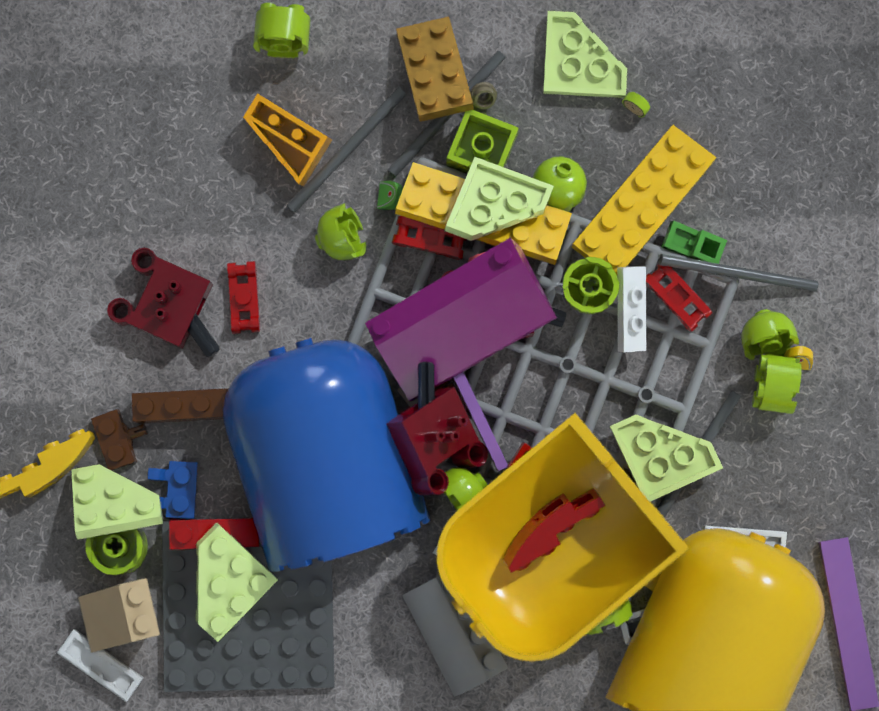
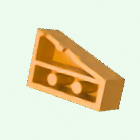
[243,93,332,186]

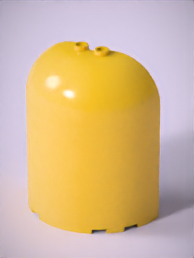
[437,413,689,661]
[605,528,825,711]

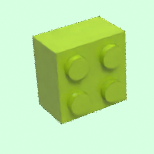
[446,110,519,174]

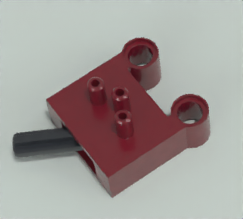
[107,247,220,358]
[386,362,488,496]

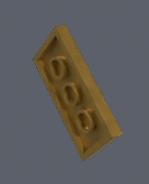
[396,16,474,122]

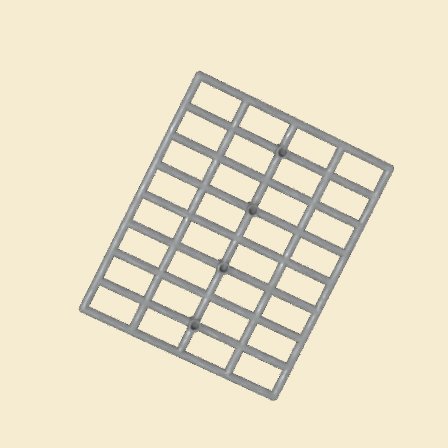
[348,158,739,507]

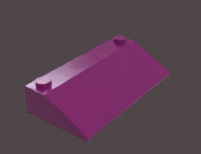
[365,238,557,402]

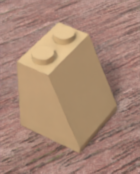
[78,578,160,653]

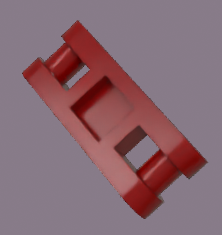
[392,216,467,260]
[227,261,260,334]
[646,264,712,332]

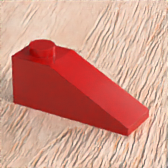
[169,518,259,550]

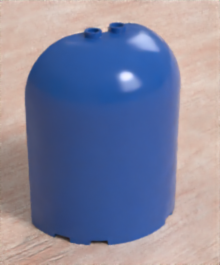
[223,338,431,572]

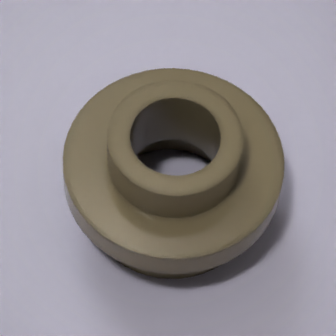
[470,82,497,109]

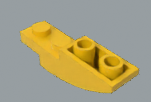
[0,429,96,499]

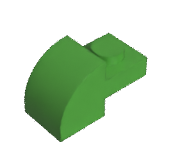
[661,221,727,264]

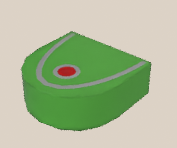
[377,181,403,210]

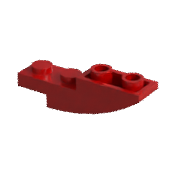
[503,488,605,573]

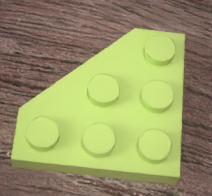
[543,11,627,98]
[445,157,554,241]
[610,415,723,502]
[71,464,163,540]
[196,523,278,642]

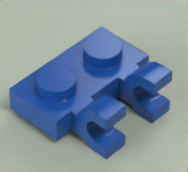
[148,461,198,519]

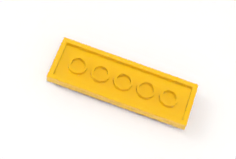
[572,125,717,275]
[395,162,572,265]

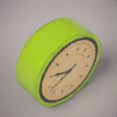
[622,92,650,117]

